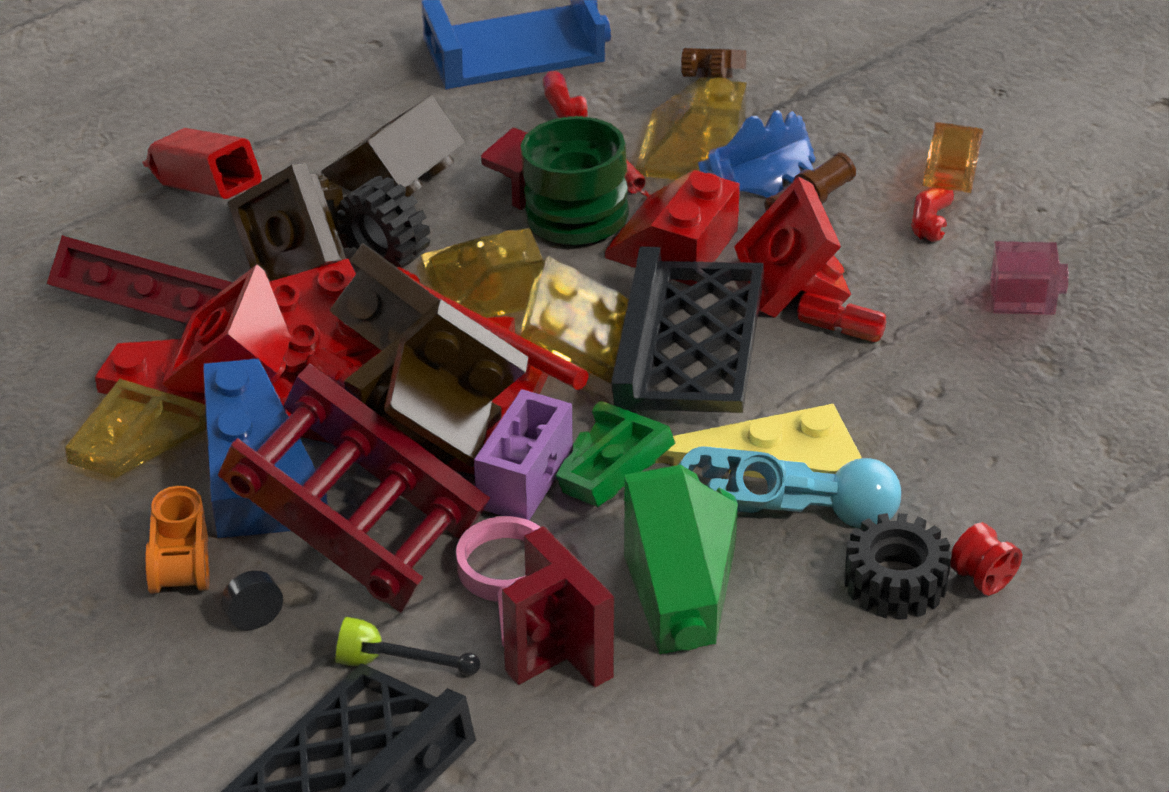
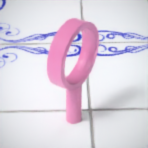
[456,516,540,647]

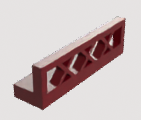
[46,235,233,325]

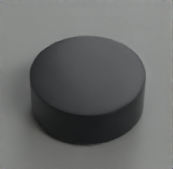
[221,570,284,630]

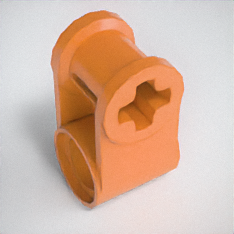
[145,485,210,594]

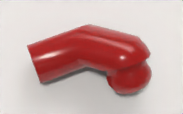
[542,71,588,118]
[911,183,954,242]

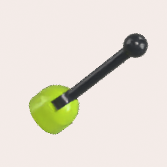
[336,617,481,676]

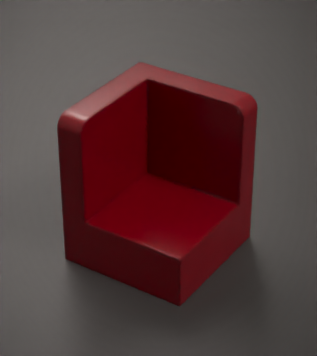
[481,127,527,210]

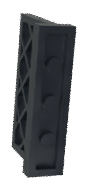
[611,247,764,415]
[221,663,476,792]

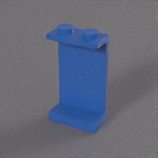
[421,0,611,89]

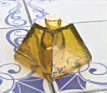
[636,78,747,180]
[421,228,544,318]

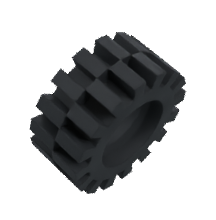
[337,176,431,268]
[844,513,951,620]

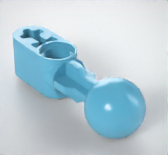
[678,446,902,529]

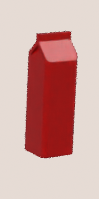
[142,128,262,199]

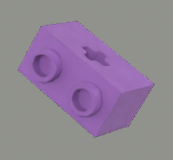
[474,389,573,520]

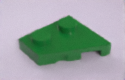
[556,401,676,507]

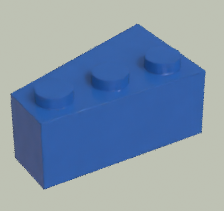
[203,359,328,538]

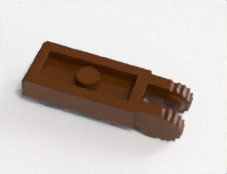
[681,48,746,78]

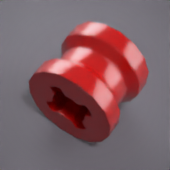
[950,522,1023,596]

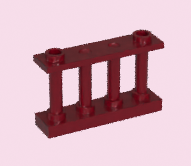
[218,363,490,613]

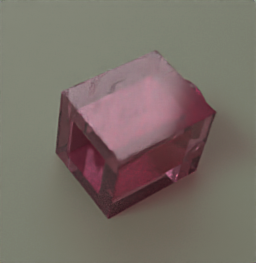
[990,241,1069,315]

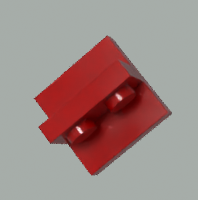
[734,176,852,318]

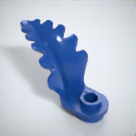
[698,111,816,198]

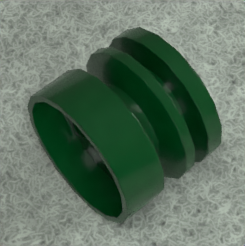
[520,116,629,245]

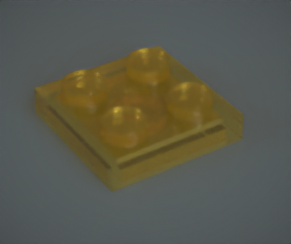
[520,256,629,384]

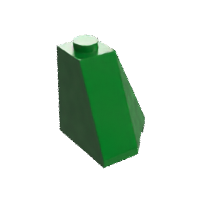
[624,465,738,655]

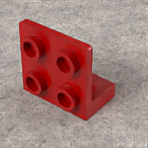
[269,258,376,373]

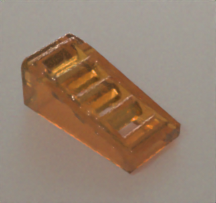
[922,122,984,193]

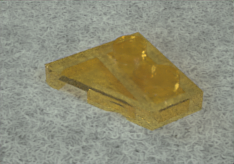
[65,379,207,478]

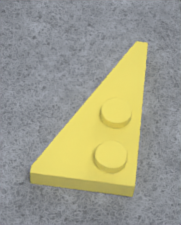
[656,404,862,478]

